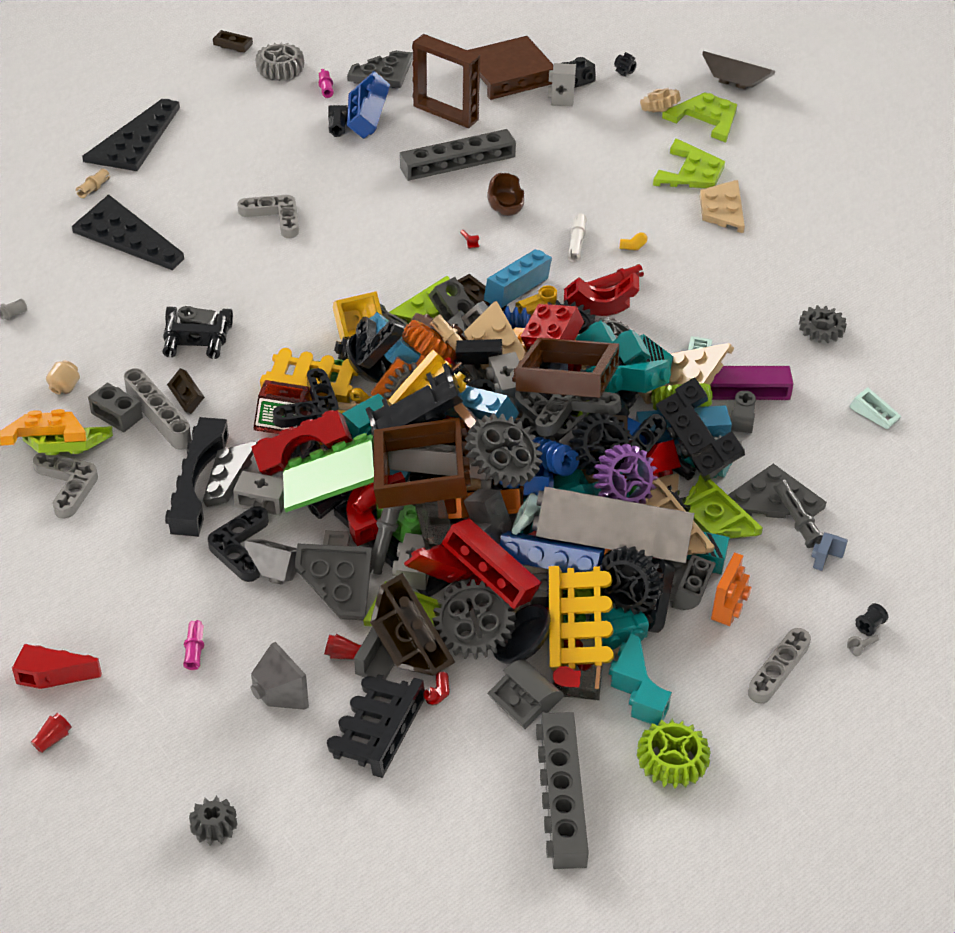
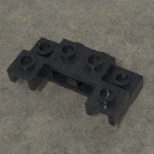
[365,363,463,438]
[656,377,745,482]

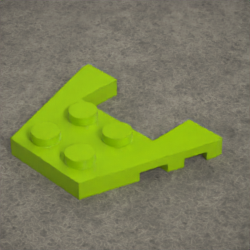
[662,92,737,143]
[653,138,725,188]

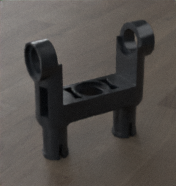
[162,306,233,359]

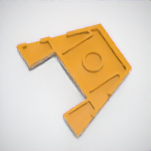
[0,409,86,446]

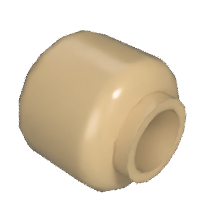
[46,360,80,395]

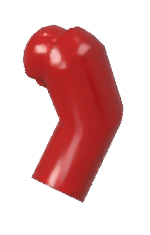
[423,672,450,705]

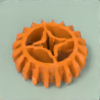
[402,320,456,361]

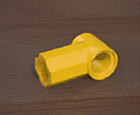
[516,285,557,316]

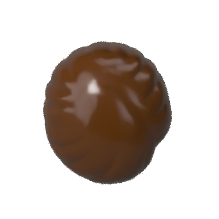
[487,173,524,216]

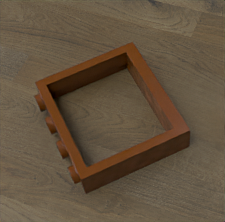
[412,34,480,129]
[512,338,619,398]
[374,417,471,509]

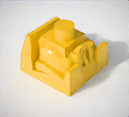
[333,291,383,340]

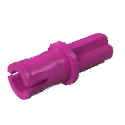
[318,69,334,98]
[183,620,204,670]

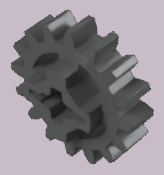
[799,305,847,343]

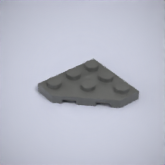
[347,50,413,88]
[728,463,827,518]
[295,543,372,620]

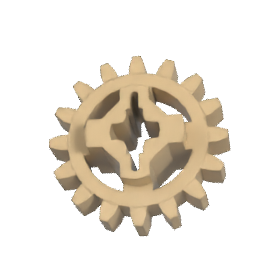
[640,88,681,113]

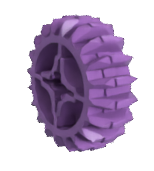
[592,444,658,504]

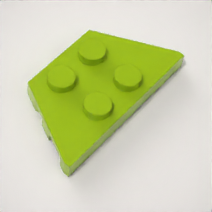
[389,276,460,324]
[22,426,113,455]
[684,475,763,538]

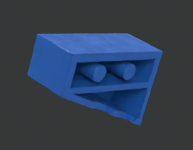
[347,71,390,139]

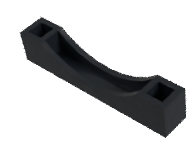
[165,417,229,537]

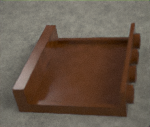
[462,36,553,100]

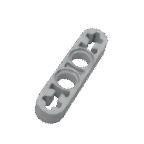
[748,628,811,703]

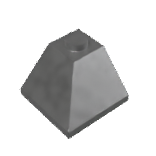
[244,539,297,584]
[250,642,309,710]

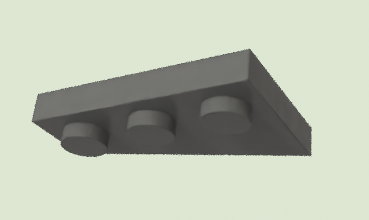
[203,440,258,507]

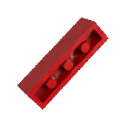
[441,518,542,609]

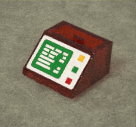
[253,380,310,434]

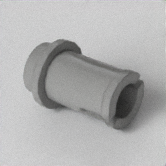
[0,298,27,320]

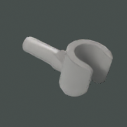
[847,635,879,656]

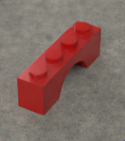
[251,410,353,476]

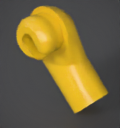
[619,232,648,250]
[350,388,371,403]

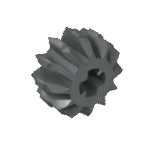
[189,795,238,846]

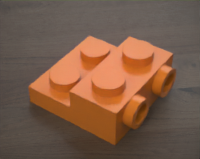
[711,552,752,626]

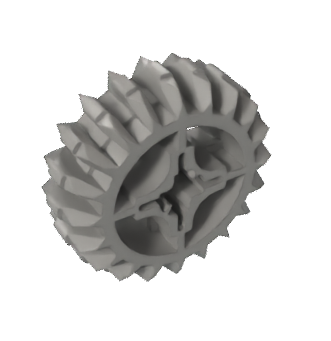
[255,43,305,80]

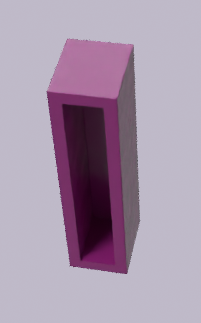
[710,366,794,400]

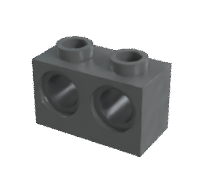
[428,277,475,321]
[88,382,143,433]

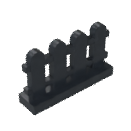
[327,674,425,778]

